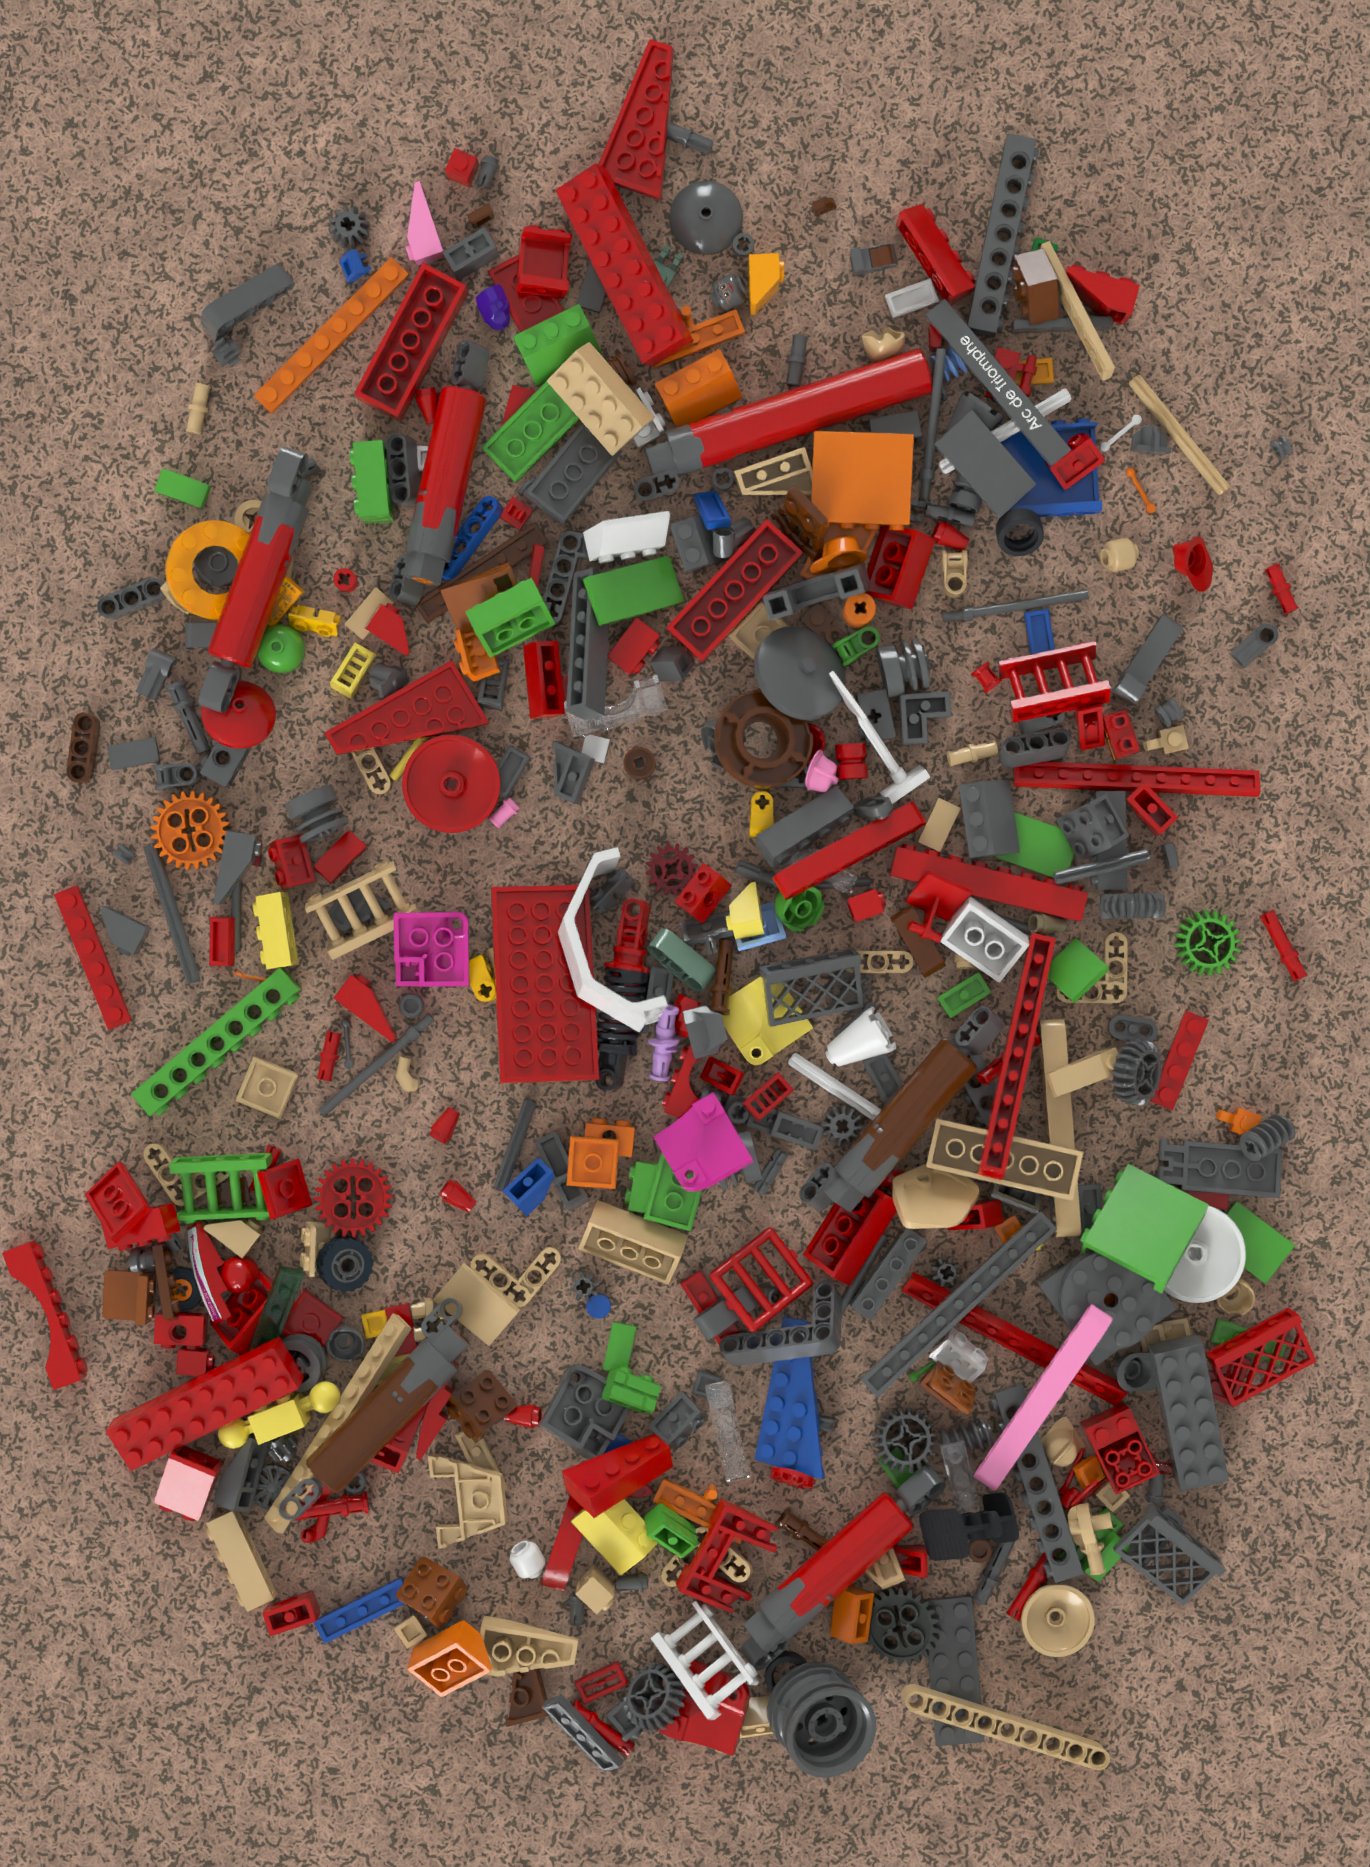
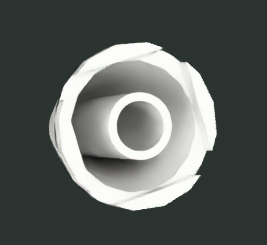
[825,1007,896,1066]

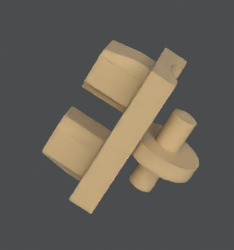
[411,1298,451,1342]

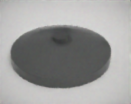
[754,626,846,720]

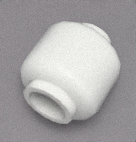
[509,1541,546,1579]

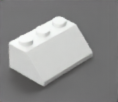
[583,511,670,564]
[940,896,1029,983]

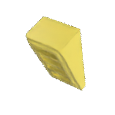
[330,643,376,699]

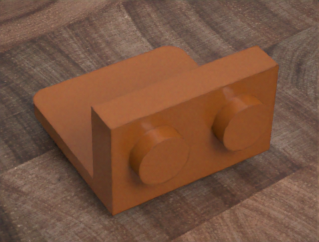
[102,1270,156,1325]
[919,1361,976,1415]
[396,1557,468,1630]

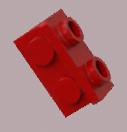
[1044,432,1106,491]
[268,834,316,890]

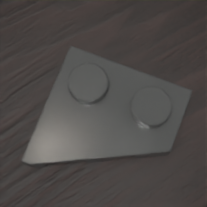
[328,878,392,932]

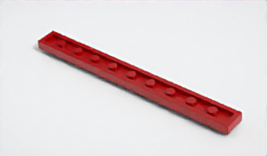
[1013,762,1261,797]
[901,1272,1128,1406]

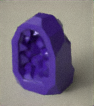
[475,284,510,330]

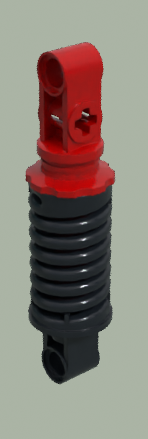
[595,898,650,1091]

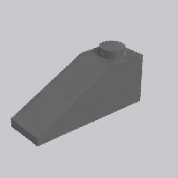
[213,831,262,904]
[213,1437,268,1512]

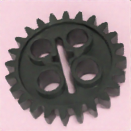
[866,1585,941,1667]

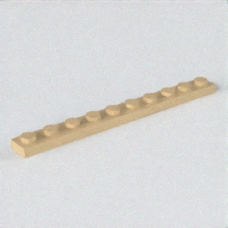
[264,1314,412,1534]

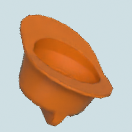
[810,535,868,574]

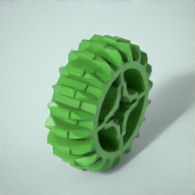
[1174,910,1242,976]

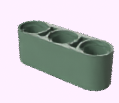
[647,929,716,992]

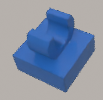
[339,249,371,283]

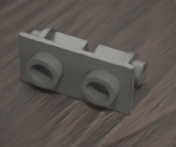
[590,866,635,916]

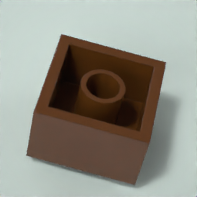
[1012,248,1059,325]

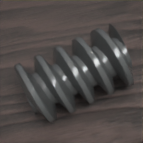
[1240,1114,1295,1162]
[940,1418,994,1457]

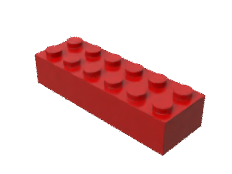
[354,263,469,422]
[666,519,803,664]

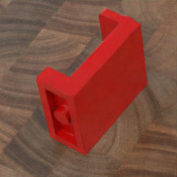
[516,225,572,299]

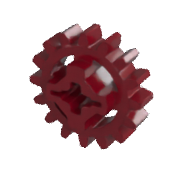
[645,843,698,896]

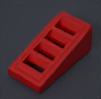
[742,1072,794,1122]

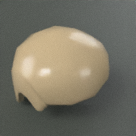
[1216,1279,1256,1315]

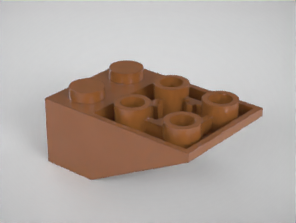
[440,562,517,634]

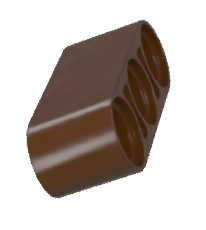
[66,712,100,784]
[890,905,946,978]

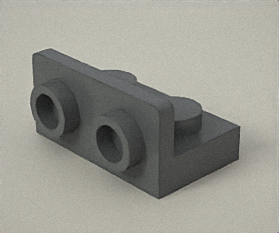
[648,1391,708,1449]

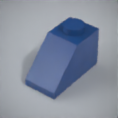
[503,1157,555,1216]

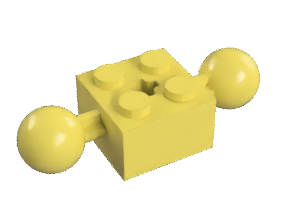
[218,1381,340,1449]

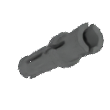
[972,1541,1015,1606]

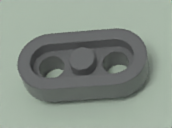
[853,797,893,820]
[1107,1015,1158,1042]

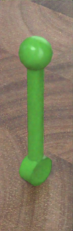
[909,1360,936,1382]

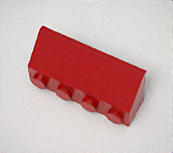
[896,203,975,306]
[803,1187,897,1286]

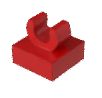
[500,496,534,531]

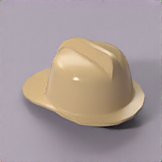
[1041,1417,1085,1467]

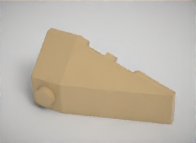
[480,1616,579,1676]

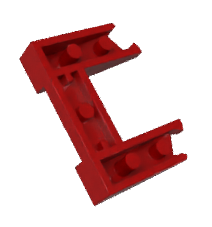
[675,1498,777,1613]

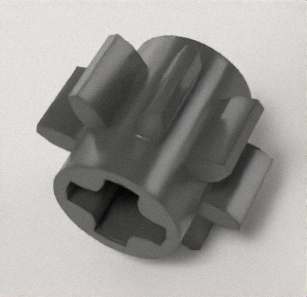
[211,336,242,367]
[931,1256,961,1287]
[569,1272,601,1303]
[268,1432,298,1462]

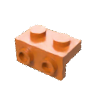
[454,629,500,682]

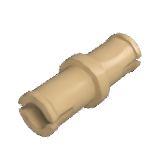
[186,383,211,435]
[947,740,998,767]

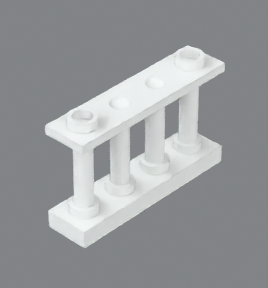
[651,1601,760,1720]

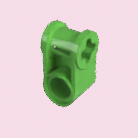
[832,627,880,667]

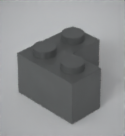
[898,692,951,746]

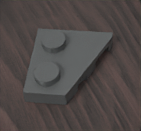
[552,741,595,804]

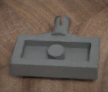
[680,911,734,955]

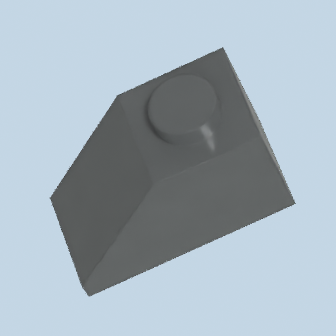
[100,906,151,956]

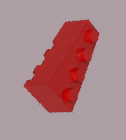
[562,1434,673,1518]

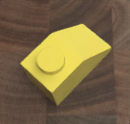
[726,882,764,940]

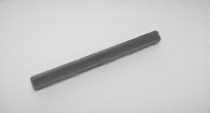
[144,843,200,984]

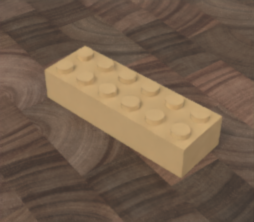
[926,1118,1083,1201]

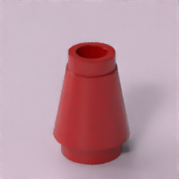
[415,387,439,425]
[931,521,969,551]
[429,1107,460,1145]
[439,1179,476,1213]
[505,1404,542,1429]

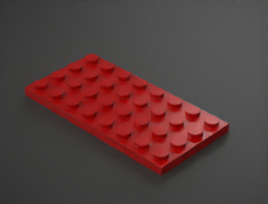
[491,885,599,1084]

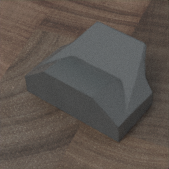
[682,1005,728,1059]

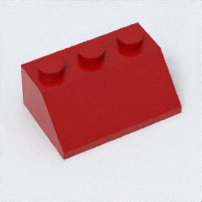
[865,525,935,610]
[209,1268,295,1355]

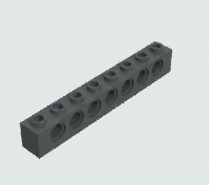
[967,133,1039,338]
[990,1382,1084,1583]

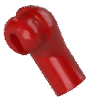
[300,1515,330,1544]

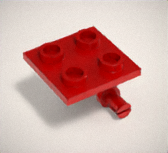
[905,871,972,943]

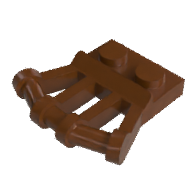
[770,485,828,562]

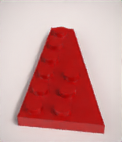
[324,660,489,755]

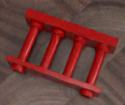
[999,641,1110,723]

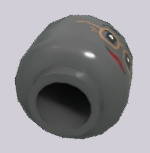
[710,274,748,311]

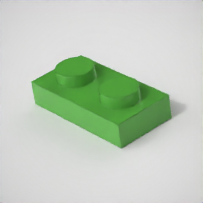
[936,972,992,1018]

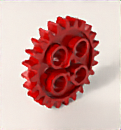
[313,1158,393,1238]

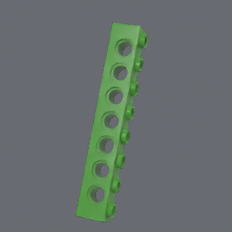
[131,967,302,1116]

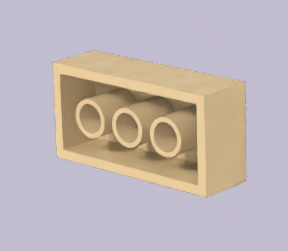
[547,342,655,456]

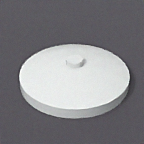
[1164,1206,1246,1303]

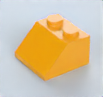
[748,253,784,315]

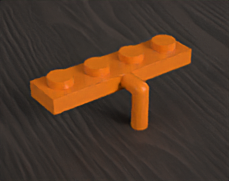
[653,306,745,369]
[653,1477,742,1544]

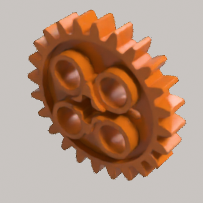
[150,791,231,870]

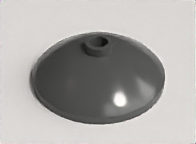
[669,181,743,255]

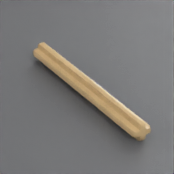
[1129,375,1229,495]

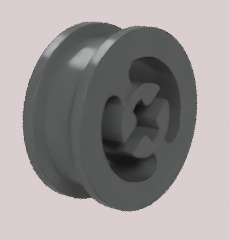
[282,1334,327,1393]

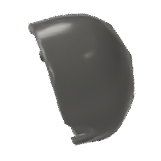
[327,1325,365,1362]

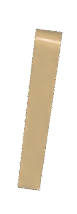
[1038,1018,1081,1238]
[901,1684,1110,1770]

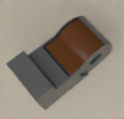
[849,244,898,276]

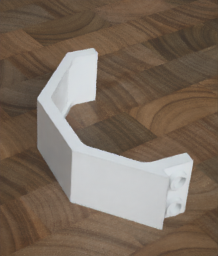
[558,847,667,1033]

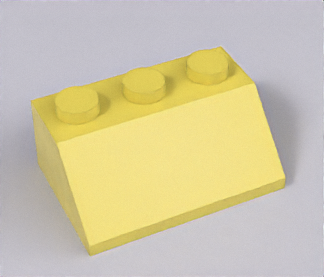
[253,892,299,969]
[571,1499,658,1575]

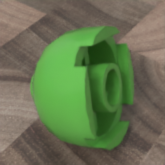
[257,624,305,674]
[774,886,824,932]

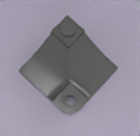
[538,1365,630,1460]

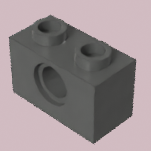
[200,740,252,788]

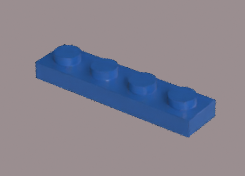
[314,1576,404,1644]

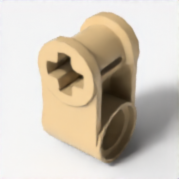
[941,550,968,598]

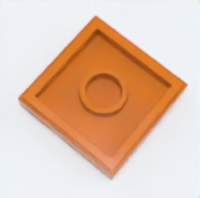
[566,1136,619,1189]

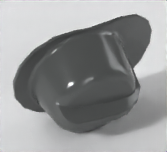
[1112,1352,1157,1392]

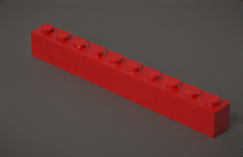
[977,933,1056,1180]

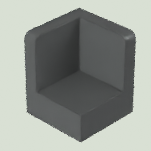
[650,646,694,681]

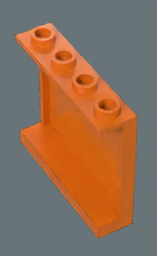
[811,431,914,530]

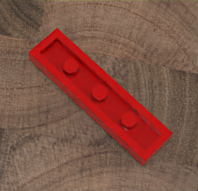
[1150,1011,1209,1110]

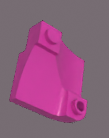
[394,912,470,987]
[653,1092,754,1192]

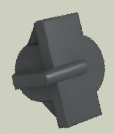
[1130,425,1171,455]
[370,663,408,699]

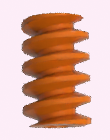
[842,593,876,629]

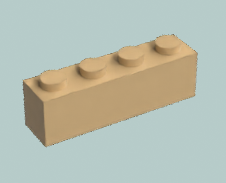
[206,1510,277,1612]

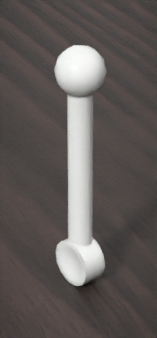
[1100,415,1142,452]

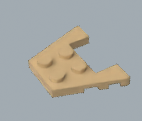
[428,1453,508,1549]

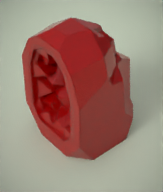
[674,993,701,1037]

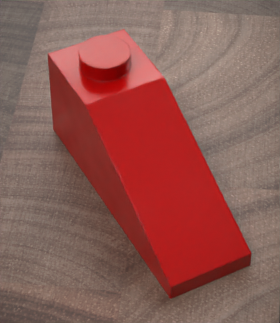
[334,973,397,1042]

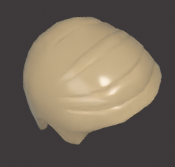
[862,327,905,361]

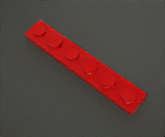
[54,885,132,1030]

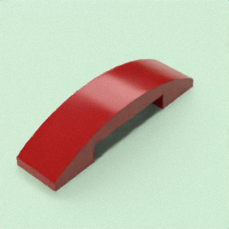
[541,1495,583,1592]

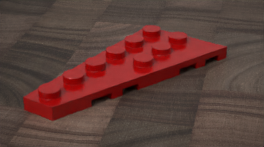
[598,39,674,201]

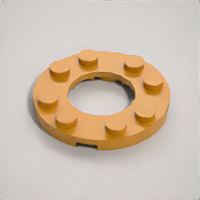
[165,520,249,620]

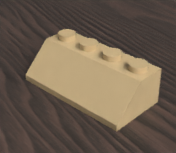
[578,1200,689,1285]

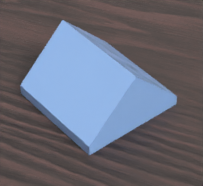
[729,902,786,951]

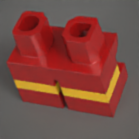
[1103,709,1141,761]

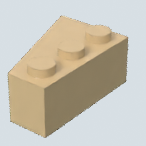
[733,447,812,495]

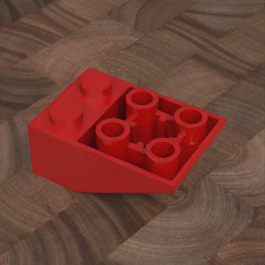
[1065,265,1140,324]
[370,1400,430,1473]
[1080,1402,1160,1495]

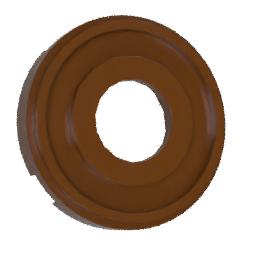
[714,688,813,789]

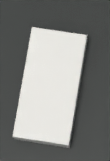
[885,278,939,319]

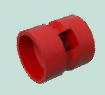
[835,743,868,780]

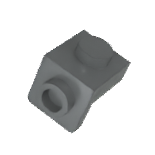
[606,1699,643,1742]

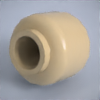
[1100,538,1139,572]

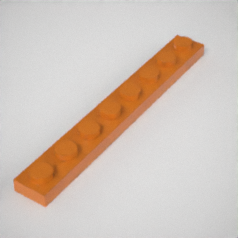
[253,257,409,414]

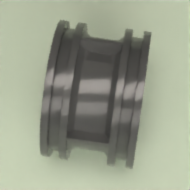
[767,1662,876,1778]

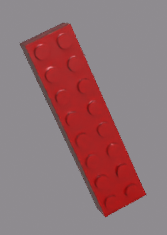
[555,163,694,367]
[105,1336,304,1471]

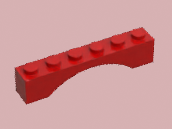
[2,1240,87,1390]

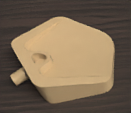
[892,1163,979,1229]

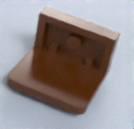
[446,1370,517,1443]

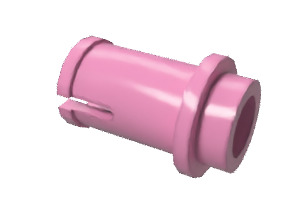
[488,798,520,828]

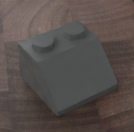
[670,516,731,575]

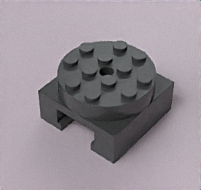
[1035,1248,1177,1366]

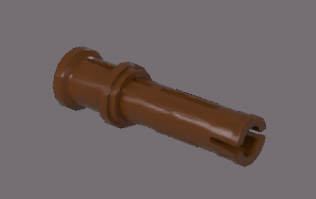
[709,940,735,1015]
[776,1508,829,1551]

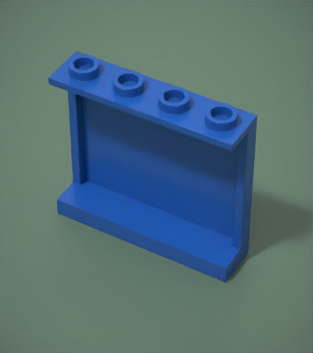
[1000,418,1102,517]

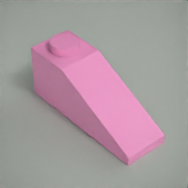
[405,181,444,266]

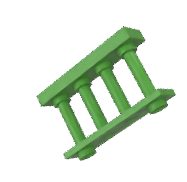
[169,1153,272,1224]

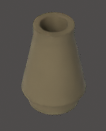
[1028,912,1067,935]

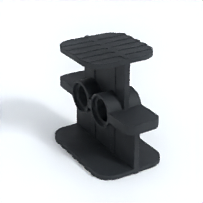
[919,1492,1019,1561]

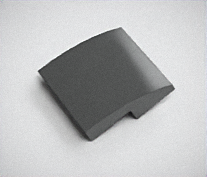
[1049,1184,1102,1236]

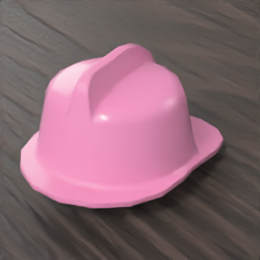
[805,750,839,792]

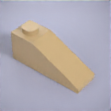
[1045,1047,1118,1098]

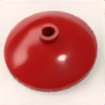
[201,680,276,748]

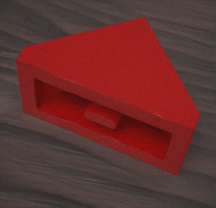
[699,1056,744,1096]
[893,1544,928,1578]

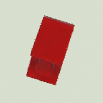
[1073,704,1105,751]

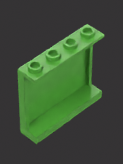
[1080,1164,1209,1293]

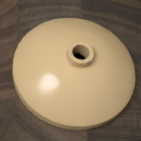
[1021,1583,1095,1657]

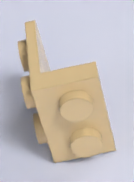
[300,1222,336,1277]

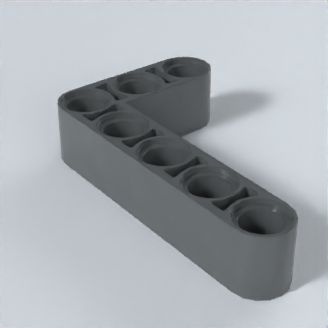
[719,1280,842,1366]

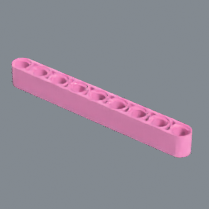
[973,1304,1113,1491]

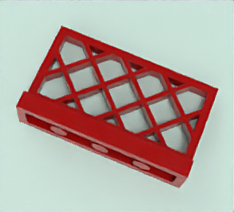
[1205,1307,1317,1408]

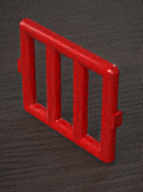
[709,1227,813,1332]

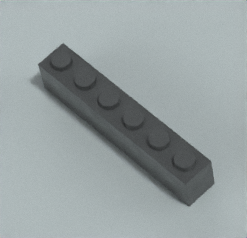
[566,568,609,720]

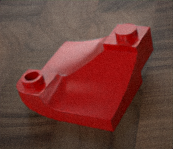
[659,1659,750,1756]

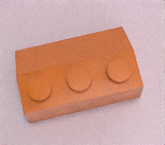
[654,349,743,428]
[407,1620,492,1697]

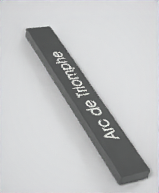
[925,299,1071,467]

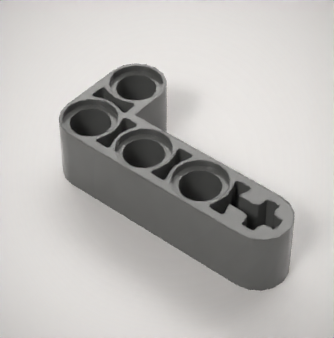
[201,264,295,342]
[543,531,599,627]
[1110,613,1184,706]

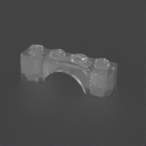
[564,675,668,738]

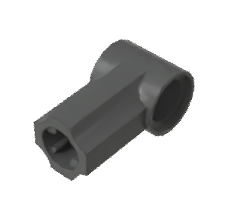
[713,517,755,558]
[1230,624,1279,668]
[135,648,177,701]

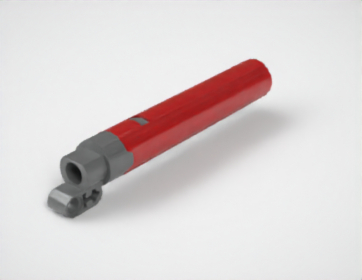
[633,348,932,501]

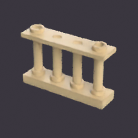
[305,861,419,960]

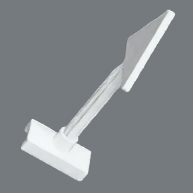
[829,671,930,804]

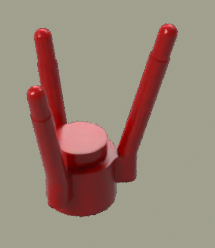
[1059,1448,1108,1510]

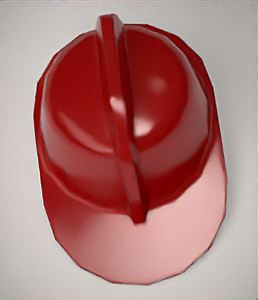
[1172,536,1213,592]

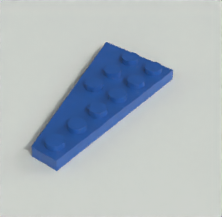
[754,1316,825,1479]

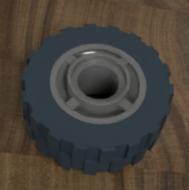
[316,1236,374,1292]

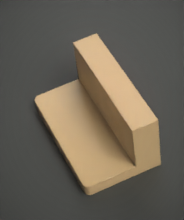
[740,1695,773,1738]

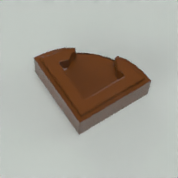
[811,198,837,217]

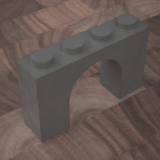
[763,562,871,621]

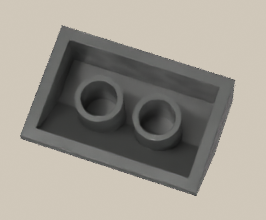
[959,780,1020,860]

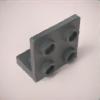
[1057,793,1129,862]

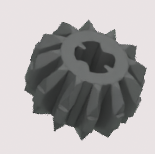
[328,205,370,249]
[821,1105,863,1147]

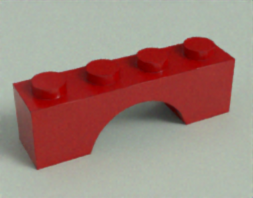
[661,1030,727,1118]

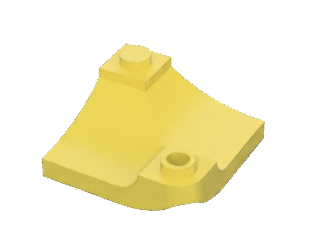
[722,976,813,1065]

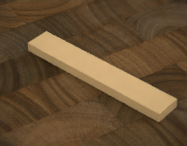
[1040,241,1115,381]

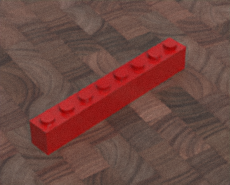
[889,843,1088,922]

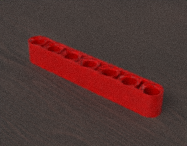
[772,801,927,900]

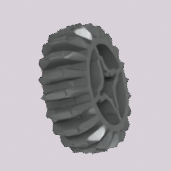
[1099,893,1166,919]
[1111,1039,1163,1106]
[872,1406,938,1473]
[622,1663,687,1732]

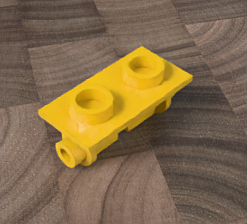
[288,605,341,637]

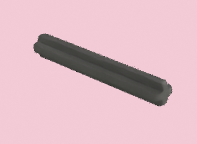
[1053,849,1150,884]
[494,1098,536,1192]

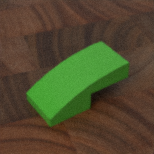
[154,468,211,509]

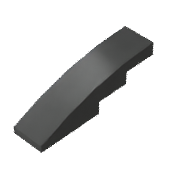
[723,1094,824,1150]

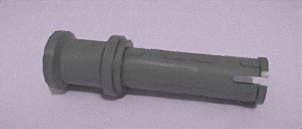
[165,680,211,755]

